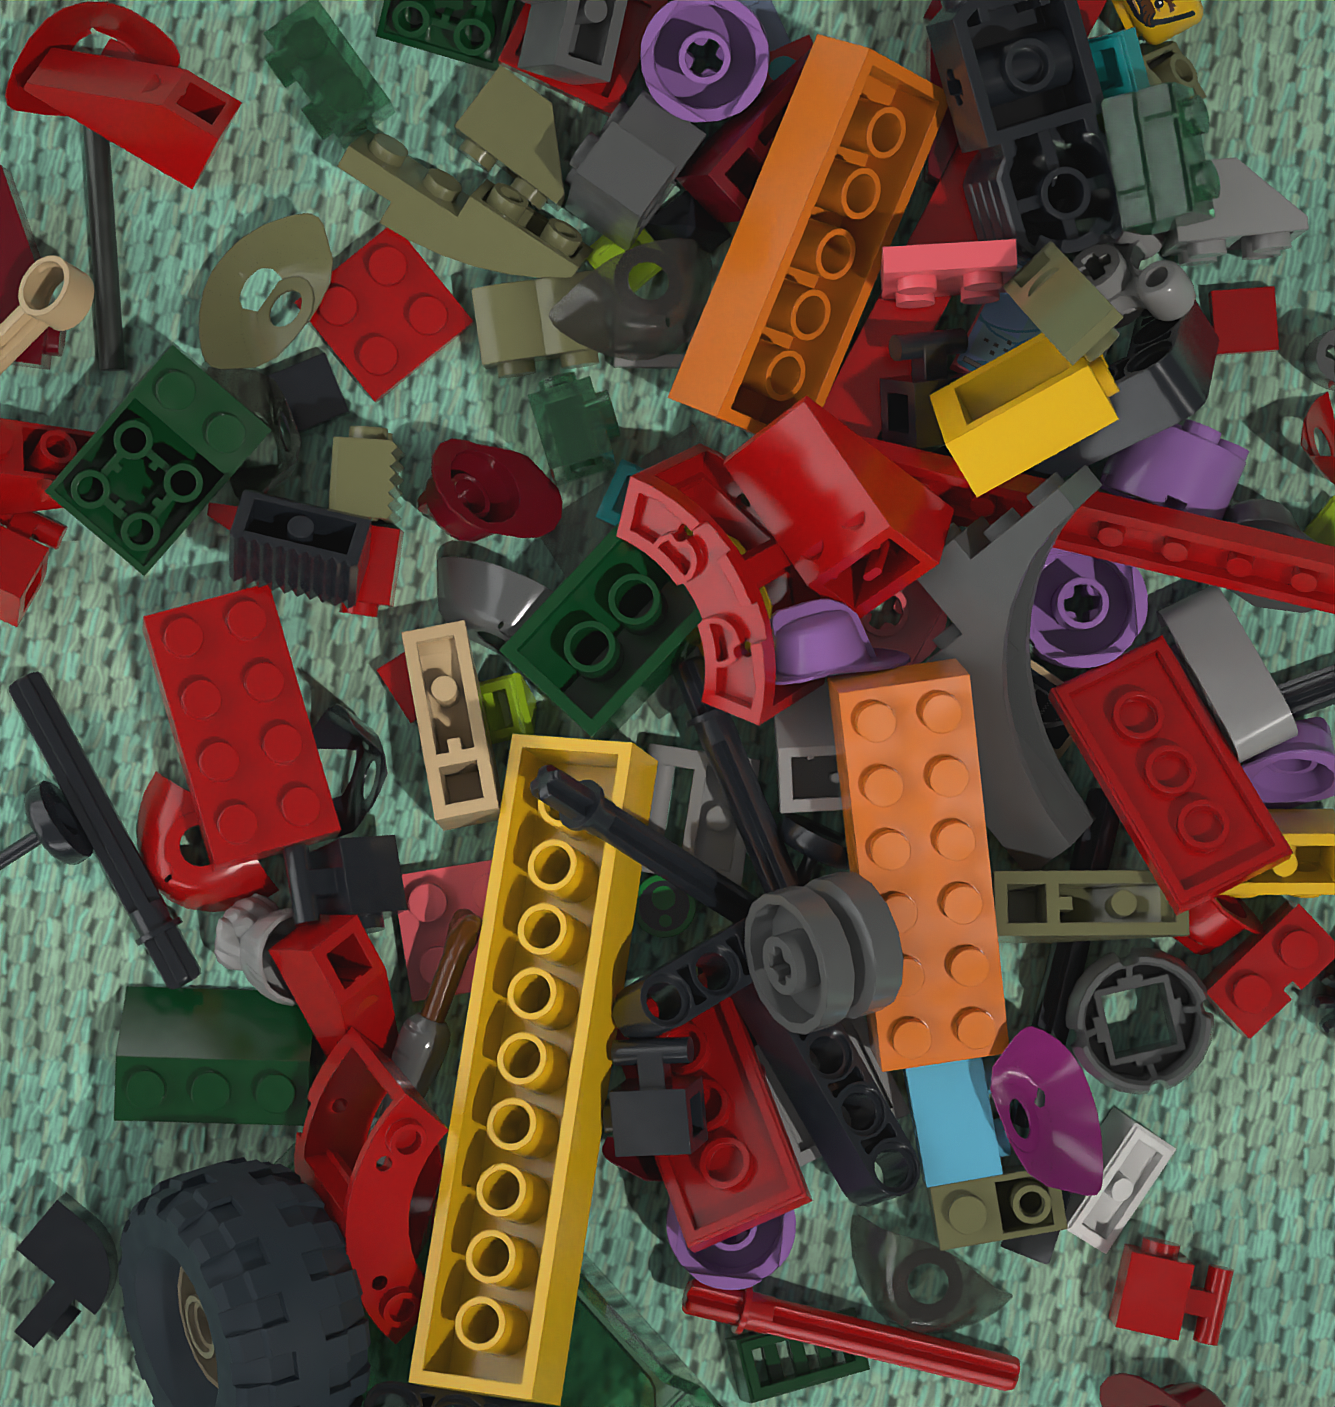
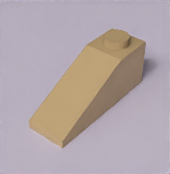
[401,620,502,831]

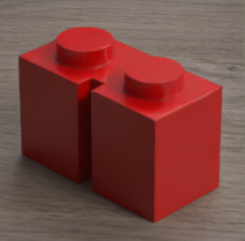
[1202,900,1335,1039]

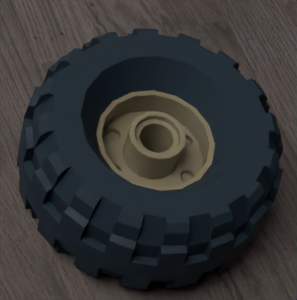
[118,1157,371,1407]

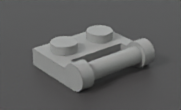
[642,743,760,886]

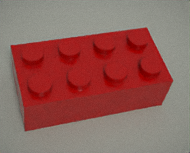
[142,585,341,872]

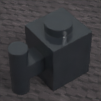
[880,328,968,448]
[283,835,407,934]
[603,1036,708,1157]

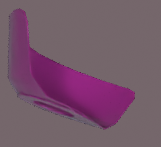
[990,1026,1103,1196]

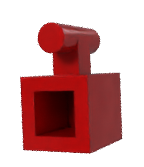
[0,511,68,627]
[1108,1236,1234,1346]

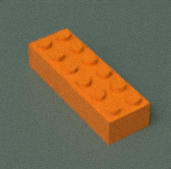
[667,34,948,435]
[827,658,1009,1072]

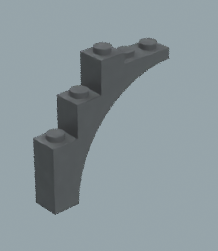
[917,465,1102,871]

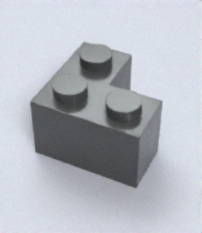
[518,0,628,85]
[564,90,706,252]

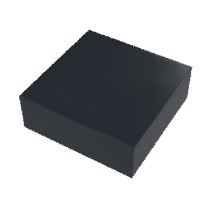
[266,352,350,437]

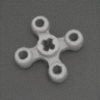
[1072,200,1196,358]

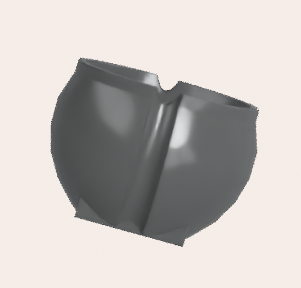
[1065,946,1214,1095]

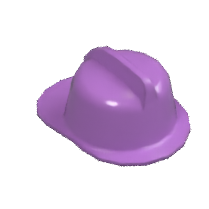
[770,598,911,685]
[1242,717,1335,809]

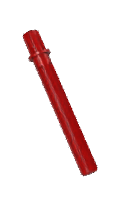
[682,1279,1020,1391]

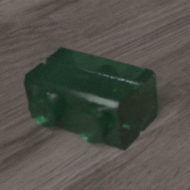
[1101,82,1221,236]

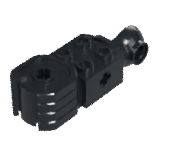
[926,0,1133,269]

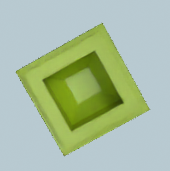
[479,672,537,744]

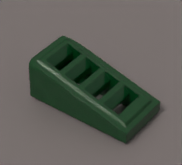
[725,1307,870,1403]

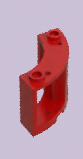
[616,443,825,726]
[294,1026,449,1344]

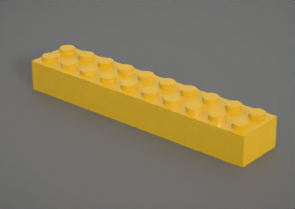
[408,734,658,1406]

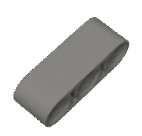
[1156,585,1298,763]

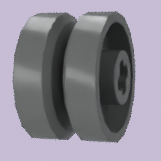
[744,871,904,1034]

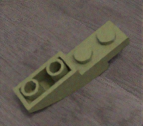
[337,129,594,278]
[1003,241,1124,365]

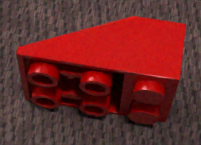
[723,395,954,619]

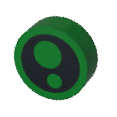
[635,874,696,938]

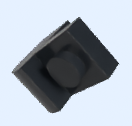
[14,1192,118,1348]

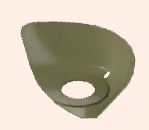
[199,213,333,369]

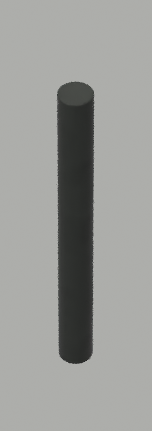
[83,125,125,371]

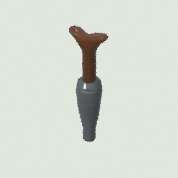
[377,909,482,1165]

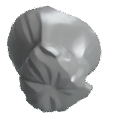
[214,893,298,1006]

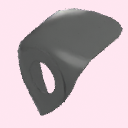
[437,557,553,657]

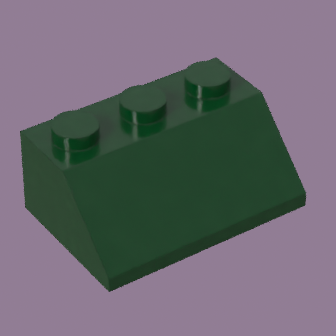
[499,523,703,741]
[114,986,317,1126]

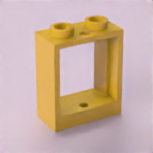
[929,333,1120,497]

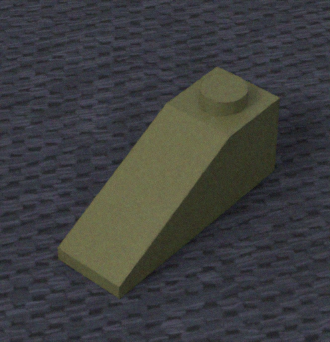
[991,870,1190,943]

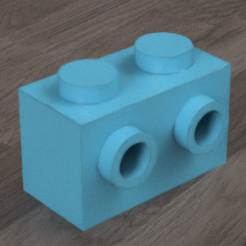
[903,1056,1011,1188]

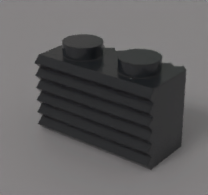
[229,489,373,609]

